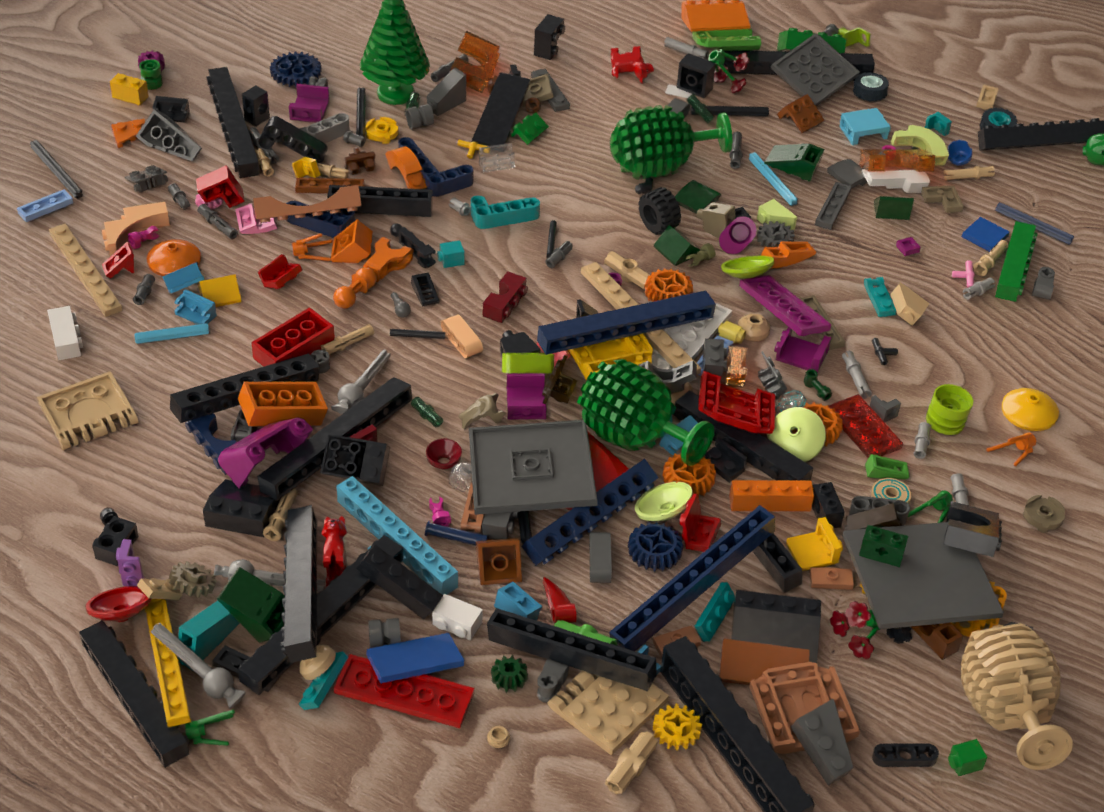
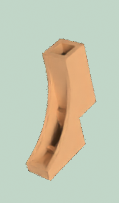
[102,202,170,257]

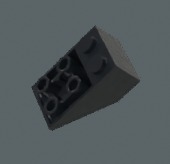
[320,434,391,486]

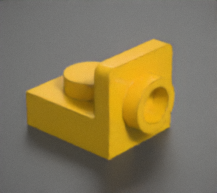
[292,157,320,178]

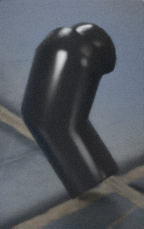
[635,177,653,194]

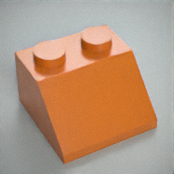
[330,219,373,263]

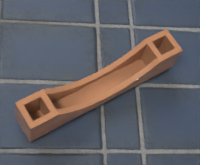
[253,185,361,223]

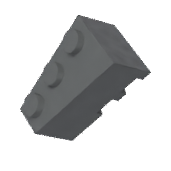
[791,698,853,786]

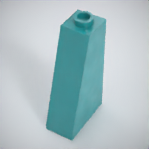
[177,600,240,671]

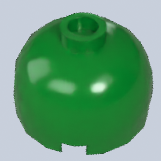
[1083,133,1104,166]

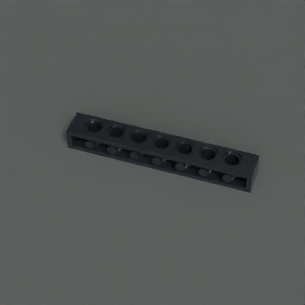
[170,353,320,423]

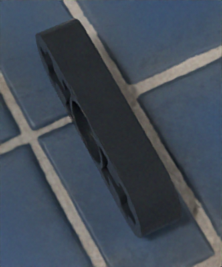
[872,743,939,767]

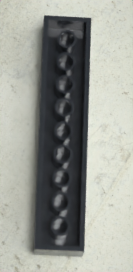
[660,636,815,812]

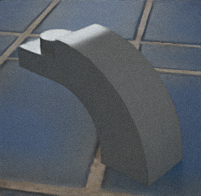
[639,361,697,394]

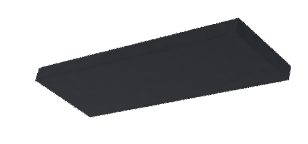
[472,72,530,151]

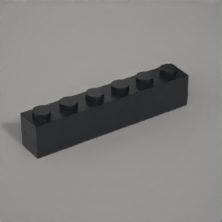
[327,185,433,217]

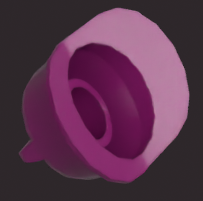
[719,216,757,254]

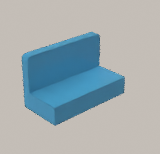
[162,262,205,293]

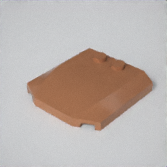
[749,662,860,754]

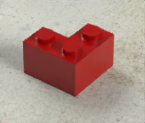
[196,165,245,208]

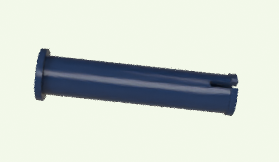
[425,520,488,546]

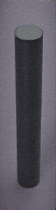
[546,220,557,258]
[390,329,446,339]

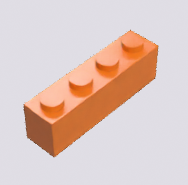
[729,480,814,511]

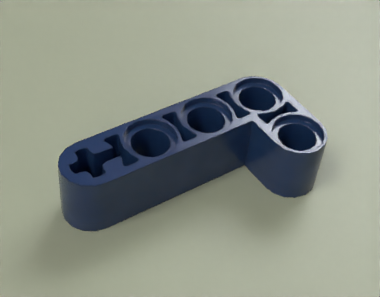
[286,201,355,238]

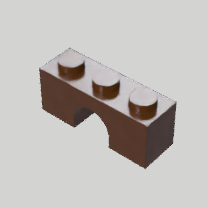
[910,623,963,660]

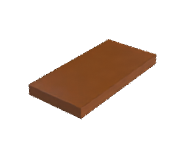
[719,639,810,685]

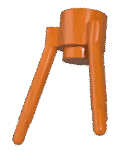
[292,233,333,261]
[986,432,1036,466]

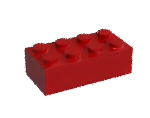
[251,307,335,367]

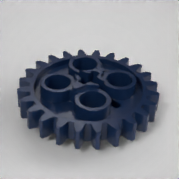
[270,51,322,87]

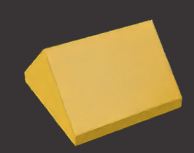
[198,274,241,307]

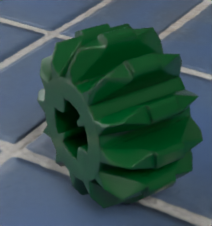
[491,655,528,693]

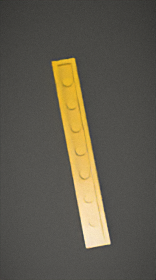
[145,599,191,727]

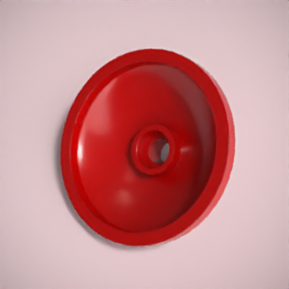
[85,586,152,622]

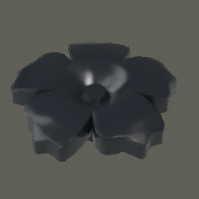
[886,626,913,644]

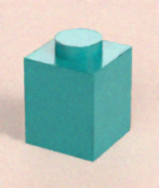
[437,240,465,268]

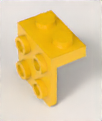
[786,517,843,571]

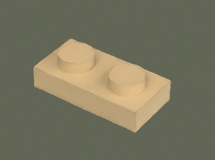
[976,85,999,110]
[137,578,182,600]

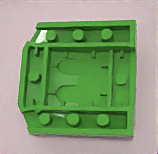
[692,27,761,51]

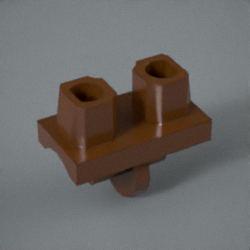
[344,147,375,175]

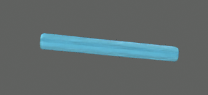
[749,152,798,206]

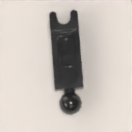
[390,223,436,269]

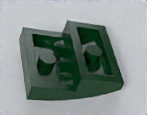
[675,180,721,214]

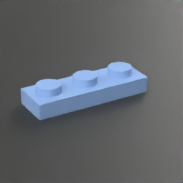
[17,189,73,222]

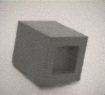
[869,395,901,423]

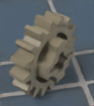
[169,561,217,598]

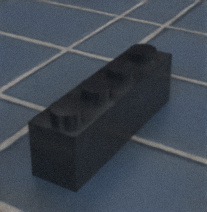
[753,533,802,593]
[356,544,443,619]

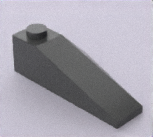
[136,110,202,161]

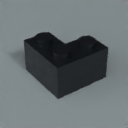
[534,14,566,60]

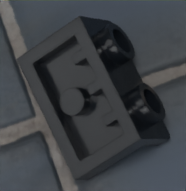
[705,437,747,483]

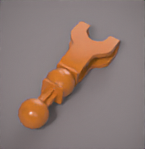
[333,237,413,309]

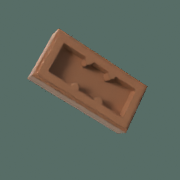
[809,567,854,590]
[653,625,701,658]

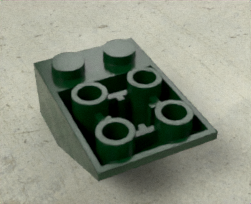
[764,143,825,182]
[217,567,285,643]

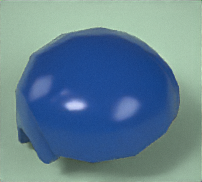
[947,140,973,166]

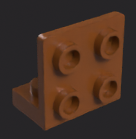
[777,94,824,133]

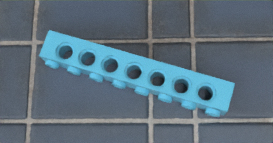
[336,476,458,595]

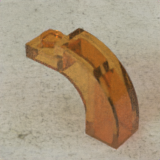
[725,346,747,388]

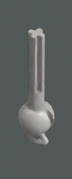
[331,350,391,414]
[214,559,325,592]
[151,623,246,709]

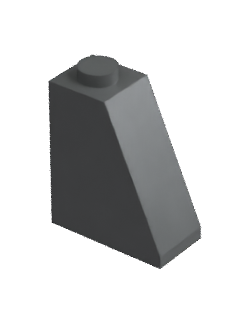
[427,68,466,116]

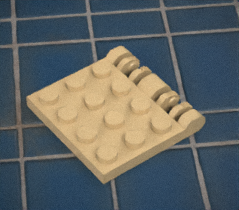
[37,371,139,450]
[548,671,669,756]

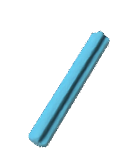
[134,323,209,344]

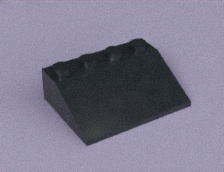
[731,590,821,663]

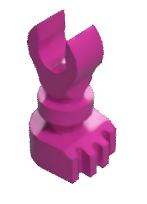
[128,226,159,249]
[429,496,451,527]

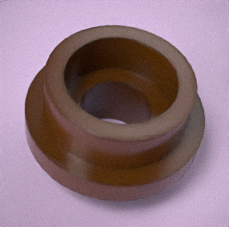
[525,98,541,113]

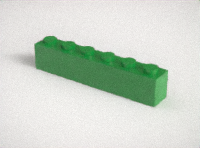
[995,221,1038,302]

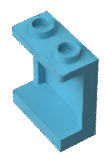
[839,108,891,145]

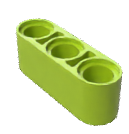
[502,353,555,374]

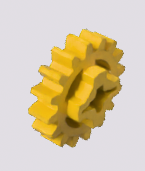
[652,704,702,751]

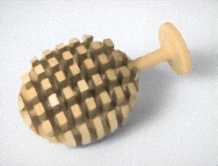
[961,623,1073,770]

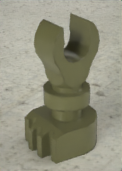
[686,243,716,267]

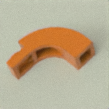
[385,146,427,189]

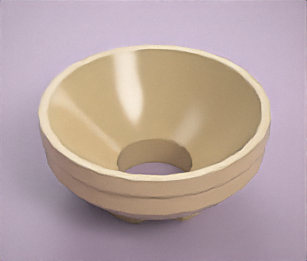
[737,314,770,341]
[299,645,336,680]

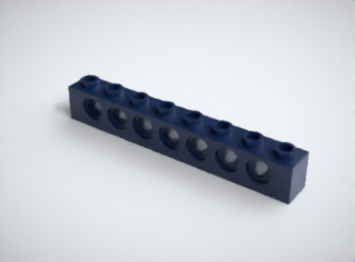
[521,458,659,566]

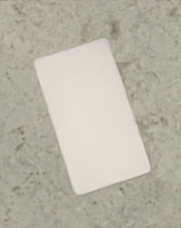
[665,85,694,99]

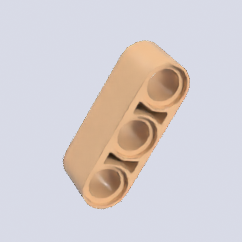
[441,314,483,358]

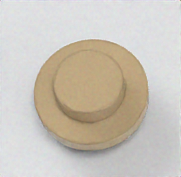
[487,726,510,748]

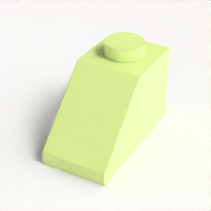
[757,199,797,230]

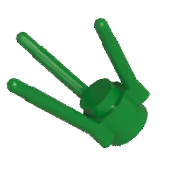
[908,490,953,523]
[185,710,235,746]

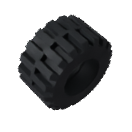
[638,187,681,235]

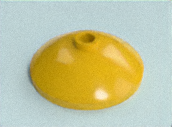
[1001,388,1059,431]

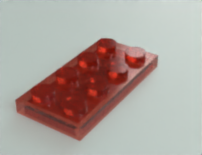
[829,394,903,458]

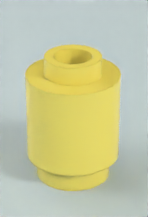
[718,320,746,344]

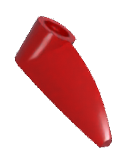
[543,577,577,625]

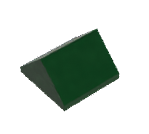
[874,196,914,220]
[654,225,701,266]

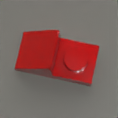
[102,242,134,279]

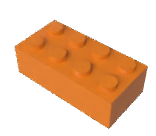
[238,382,328,426]

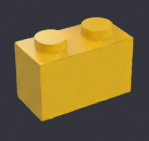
[110,73,149,106]

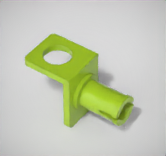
[838,27,871,47]

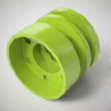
[925,384,974,435]

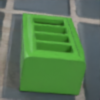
[865,454,909,479]

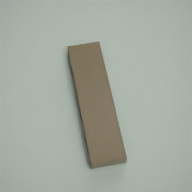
[799,295,846,350]

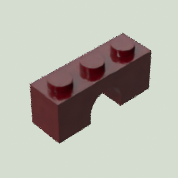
[483,271,528,323]

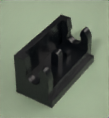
[152,96,190,123]

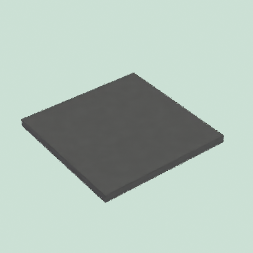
[469,420,597,515]
[842,521,1004,629]

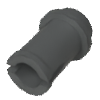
[343,131,365,147]

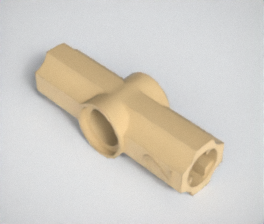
[604,251,650,289]
[605,731,658,794]

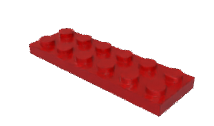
[333,654,475,728]

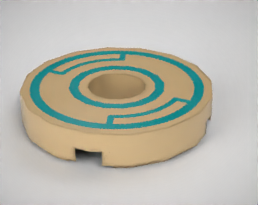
[871,478,911,504]

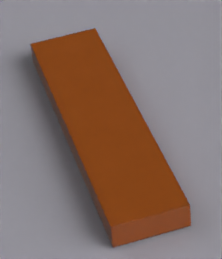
[295,178,365,194]

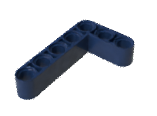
[398,137,474,197]

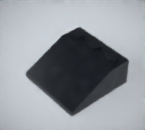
[203,479,281,537]

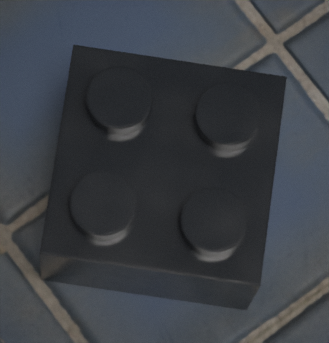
[676,53,716,98]

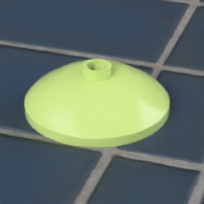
[767,407,826,462]
[635,482,693,522]

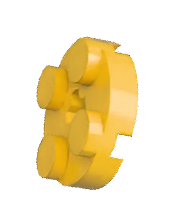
[366,117,399,144]

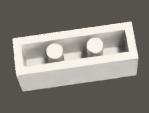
[47,306,83,361]

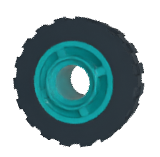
[980,107,1017,130]

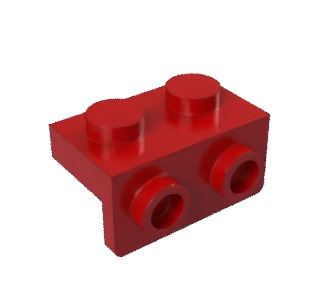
[258,254,302,289]

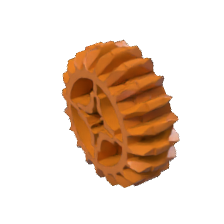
[645,268,693,302]
[792,401,842,447]
[662,453,716,496]

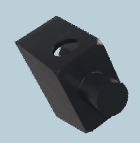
[500,330,540,357]

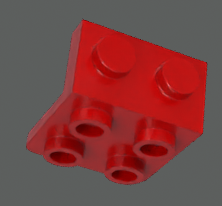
[680,493,721,552]

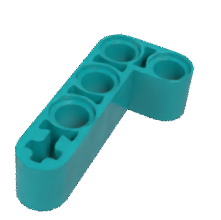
[470,195,540,229]

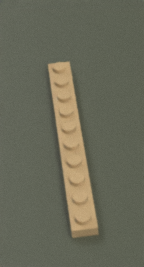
[581,262,701,375]

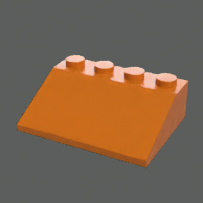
[681,0,750,32]

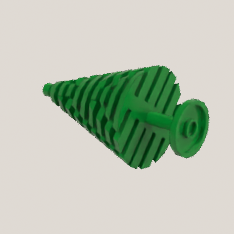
[360,0,430,105]

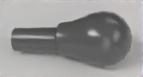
[391,292,411,318]

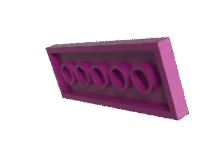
[739,275,831,336]

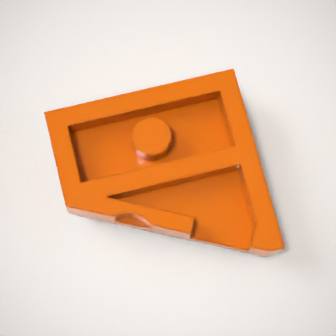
[111,119,145,148]

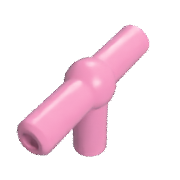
[952,261,975,288]

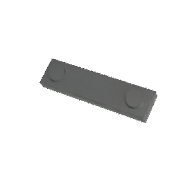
[531,69,570,112]
[815,182,852,230]

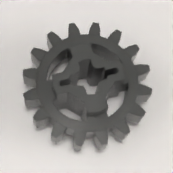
[757,221,795,247]

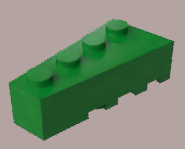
[777,28,847,53]

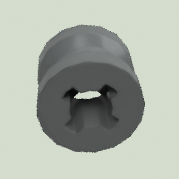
[311,350,330,374]

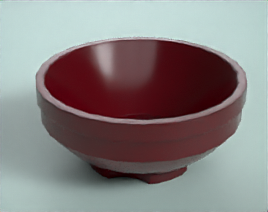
[426,438,462,470]

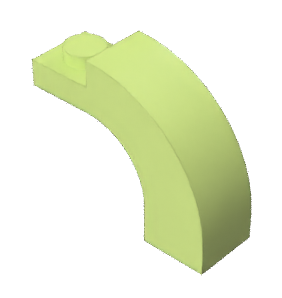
[891,125,949,166]

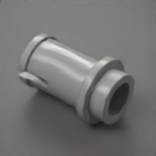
[449,197,471,216]

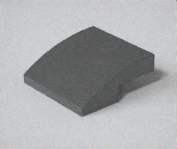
[827,159,868,189]

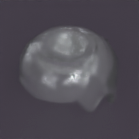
[448,462,472,492]

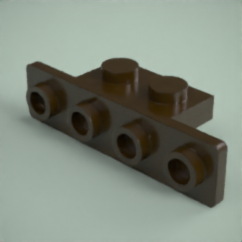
[542,355,578,404]

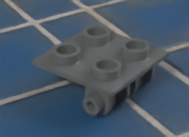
[125,165,168,192]
[758,351,787,400]

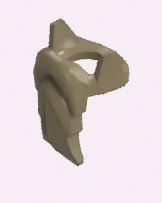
[459,393,505,429]

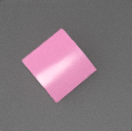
[235,204,277,234]

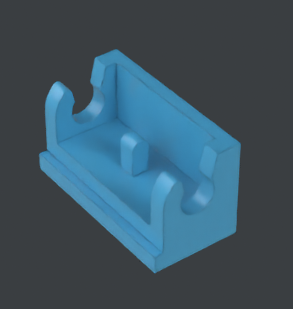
[174,289,217,324]
[659,415,698,455]
[494,582,542,621]

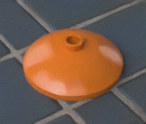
[147,239,201,276]

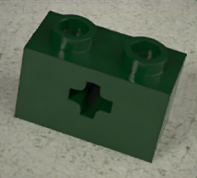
[859,524,909,568]

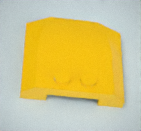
[569,333,653,380]

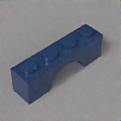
[185,413,236,475]

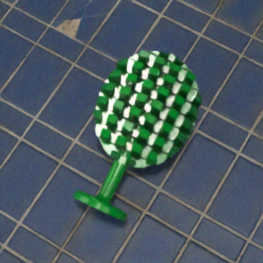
[610,105,732,180]
[577,359,714,466]

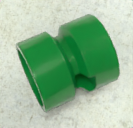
[139,59,163,90]

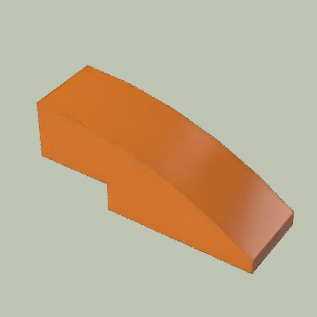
[761,241,816,269]

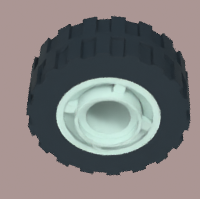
[853,72,889,102]

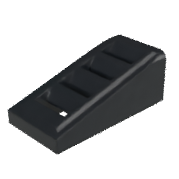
[411,272,440,306]

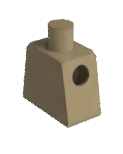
[696,202,735,238]

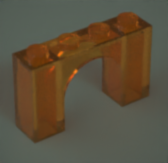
[449,31,500,93]
[860,149,935,172]

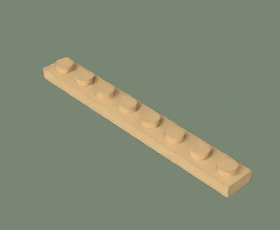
[49,224,122,317]

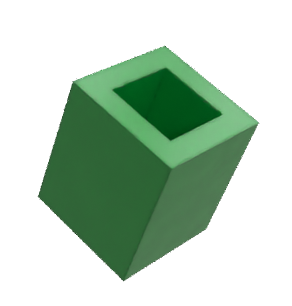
[948,739,987,777]

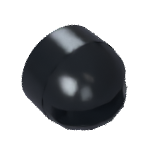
[100,507,118,525]

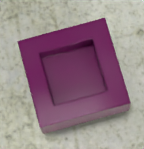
[896,237,921,256]

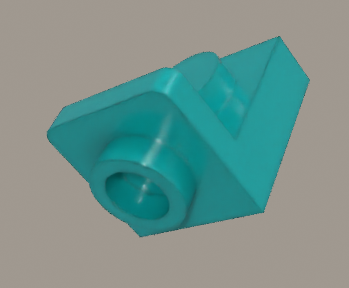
[925,112,952,136]

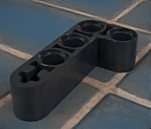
[258,116,328,163]

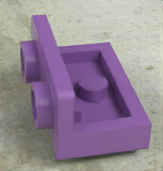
[116,539,144,586]

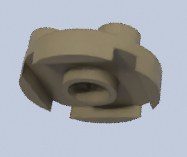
[1023,495,1065,533]

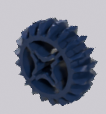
[628,521,684,572]

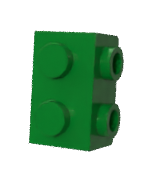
[511,112,549,145]

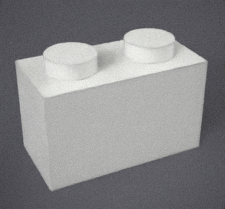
[432,594,483,641]

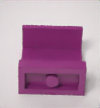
[289,84,330,123]
[774,327,832,373]
[506,373,546,420]

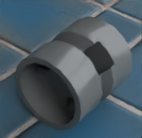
[405,104,434,129]
[368,618,401,648]

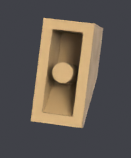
[890,282,929,326]

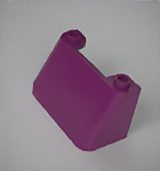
[218,418,313,488]

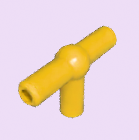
[457,140,490,159]

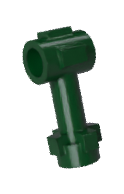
[804,369,832,401]

